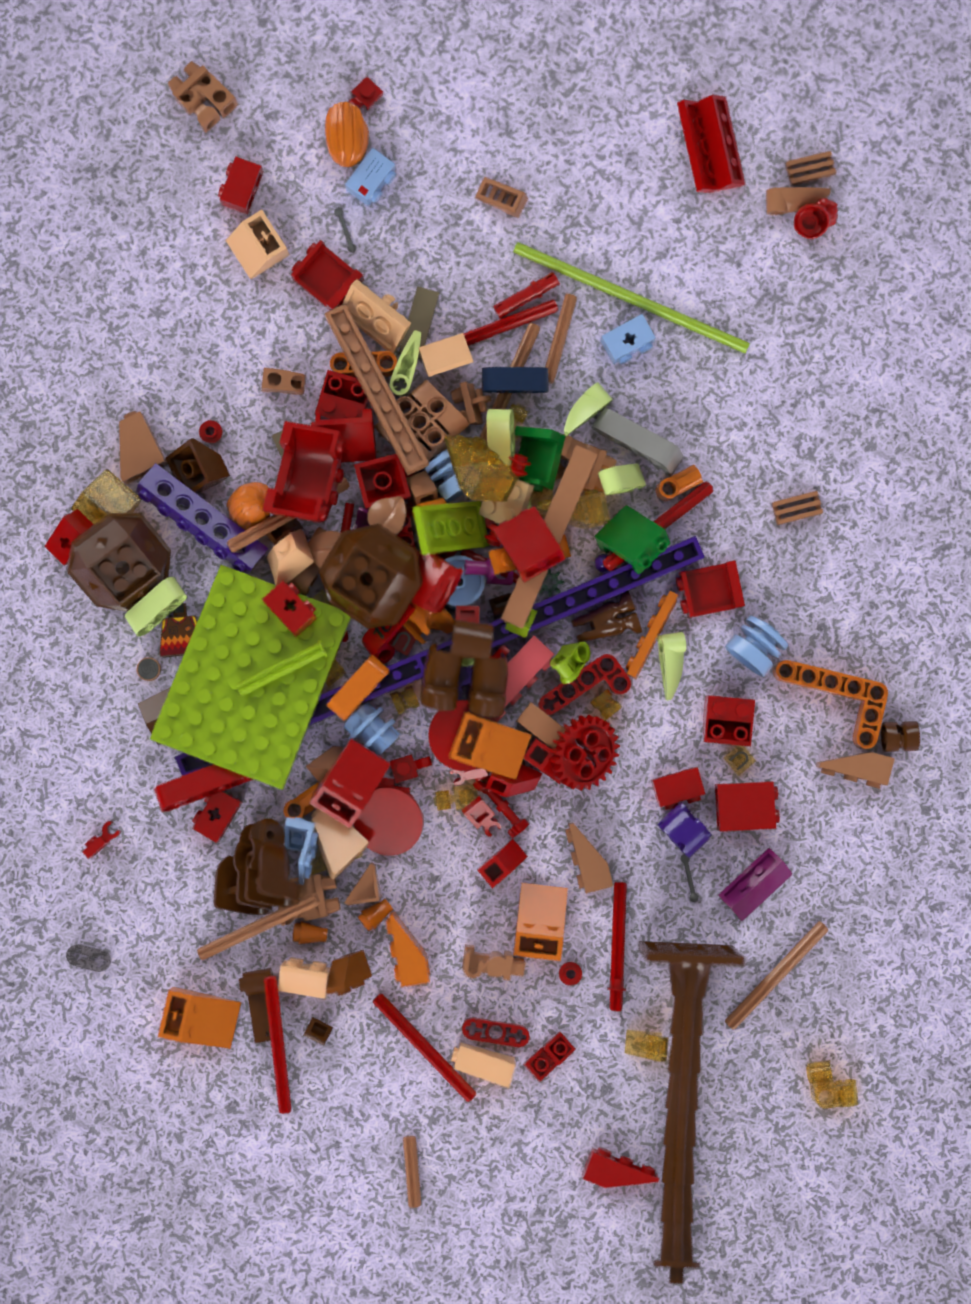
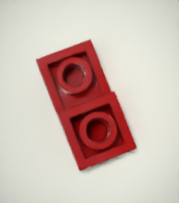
[523,1032,576,1082]

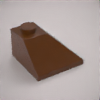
[165,438,230,494]

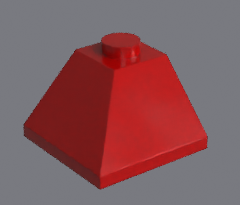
[354,454,411,509]

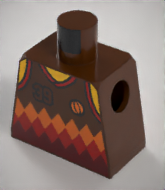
[160,603,199,658]

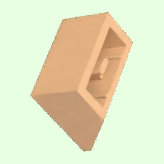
[225,209,289,280]
[278,957,330,999]

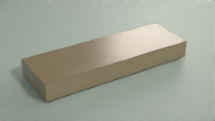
[399,286,440,360]

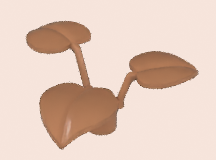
[308,497,406,584]

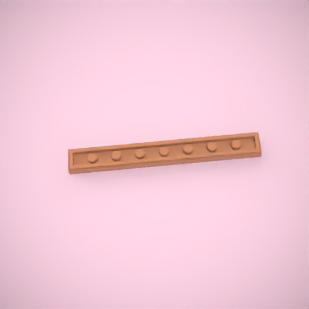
[324,304,429,475]
[501,445,598,629]

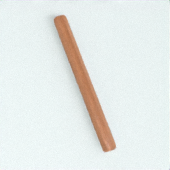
[476,323,540,452]
[227,477,350,552]
[197,893,320,960]
[725,921,829,1030]

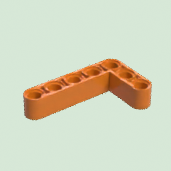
[773,660,888,749]

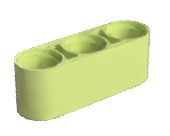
[486,409,515,475]
[598,463,646,496]
[125,577,187,637]

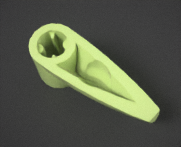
[389,330,421,397]
[564,382,613,436]
[658,632,686,701]

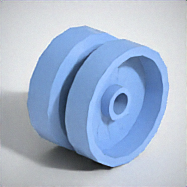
[444,556,485,611]

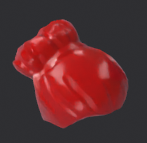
[794,198,838,239]

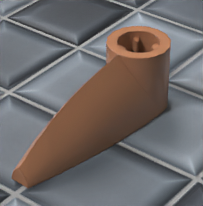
[766,187,831,215]

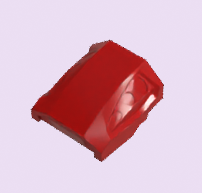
[412,553,464,613]

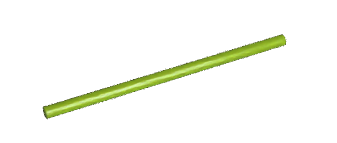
[513,242,750,354]

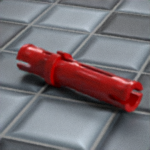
[493,272,560,319]

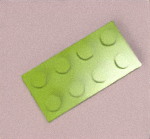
[413,501,490,555]

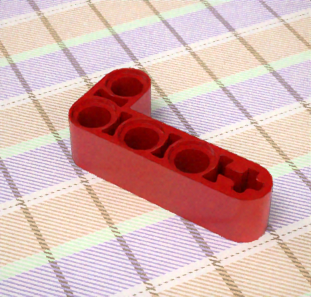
[538,654,631,715]

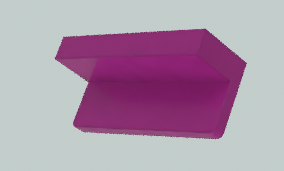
[718,848,793,921]

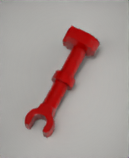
[473,775,530,839]

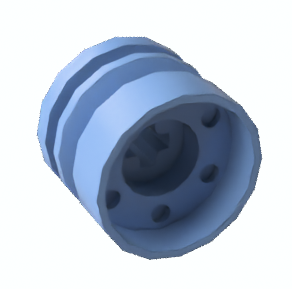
[425,443,486,502]
[725,615,789,677]

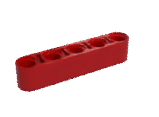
[154,764,254,812]

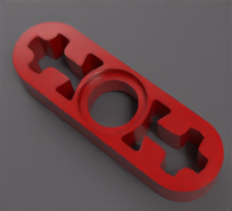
[462,1017,530,1047]

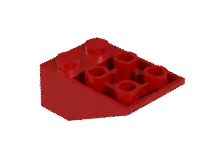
[310,738,391,828]

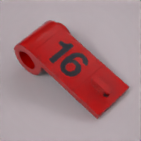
[362,603,416,664]

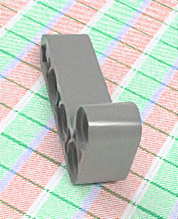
[591,407,684,477]

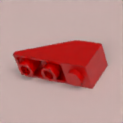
[582,1147,659,1188]

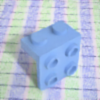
[285,817,318,885]

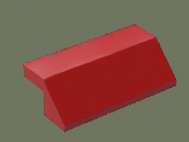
[677,94,746,193]

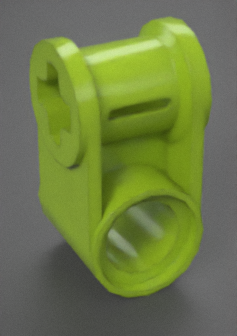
[550,642,591,684]

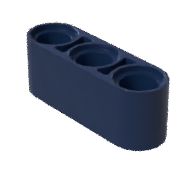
[482,367,549,393]

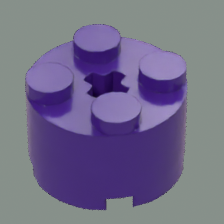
[657,802,712,859]

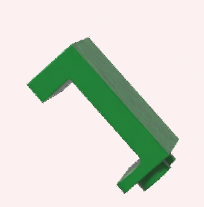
[515,426,566,492]
[594,505,670,574]

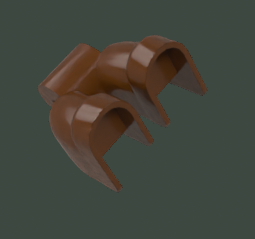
[420,620,508,717]
[213,818,300,915]

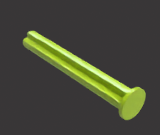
[237,640,328,695]

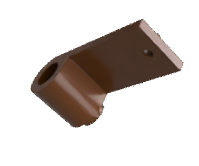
[239,968,273,1043]

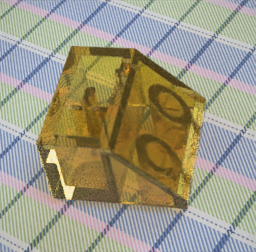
[71,469,142,524]

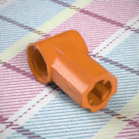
[655,465,703,501]
[284,782,319,819]

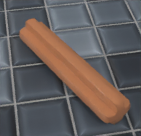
[403,1136,421,1208]

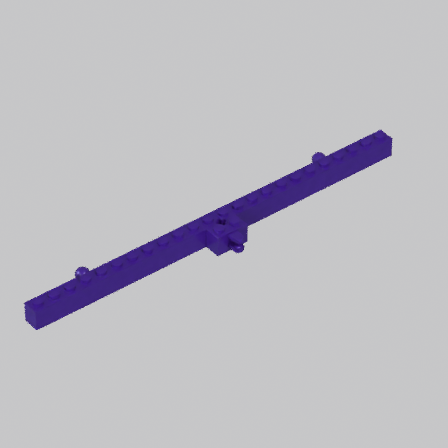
[174,536,705,776]

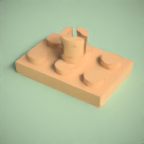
[342,279,411,354]

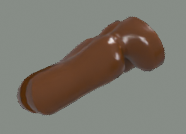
[571,591,642,642]

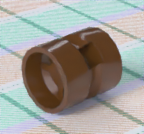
[881,721,920,752]

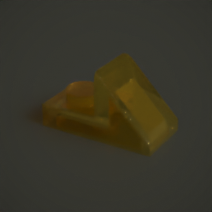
[625,1030,669,1062]

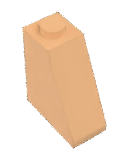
[311,808,369,880]
[451,1042,516,1088]

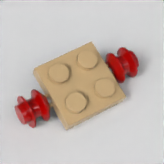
[479,453,534,547]

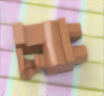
[168,61,238,133]
[555,434,617,493]
[278,874,341,926]
[462,944,525,980]

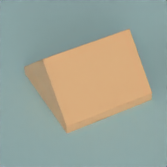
[419,333,473,377]

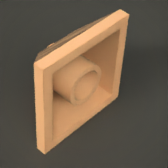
[266,529,314,586]

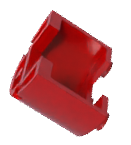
[262,421,345,523]

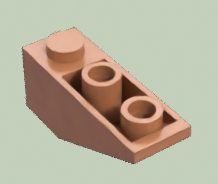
[816,752,895,789]
[565,822,613,893]

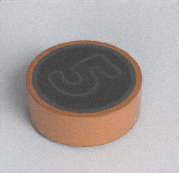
[137,657,161,681]

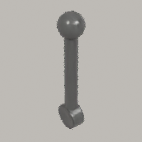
[334,207,356,253]
[680,854,699,902]

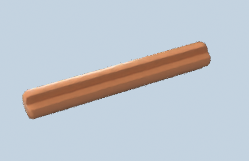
[545,294,577,384]

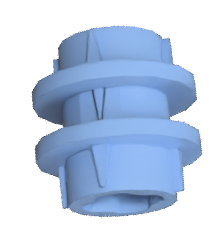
[344,702,400,756]

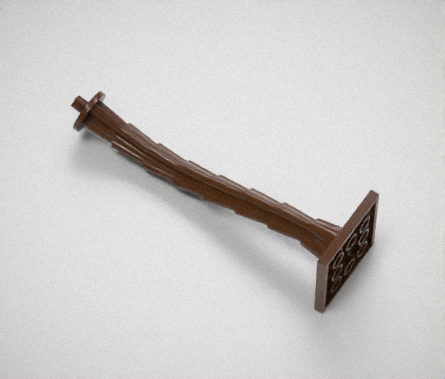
[638,941,745,1284]

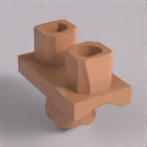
[451,381,492,425]

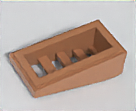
[475,177,528,218]

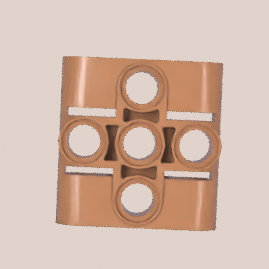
[374,380,469,472]

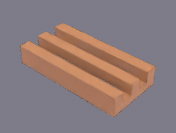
[785,151,837,186]
[772,491,823,525]

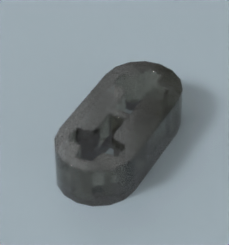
[66,944,112,972]

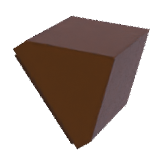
[488,593,511,619]
[303,1017,333,1046]

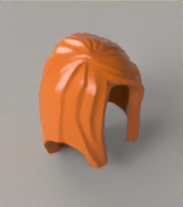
[325,102,369,167]
[226,482,271,531]
[403,602,454,645]

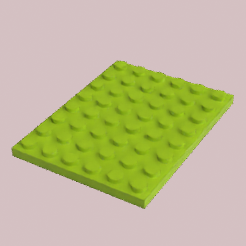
[150,565,351,790]

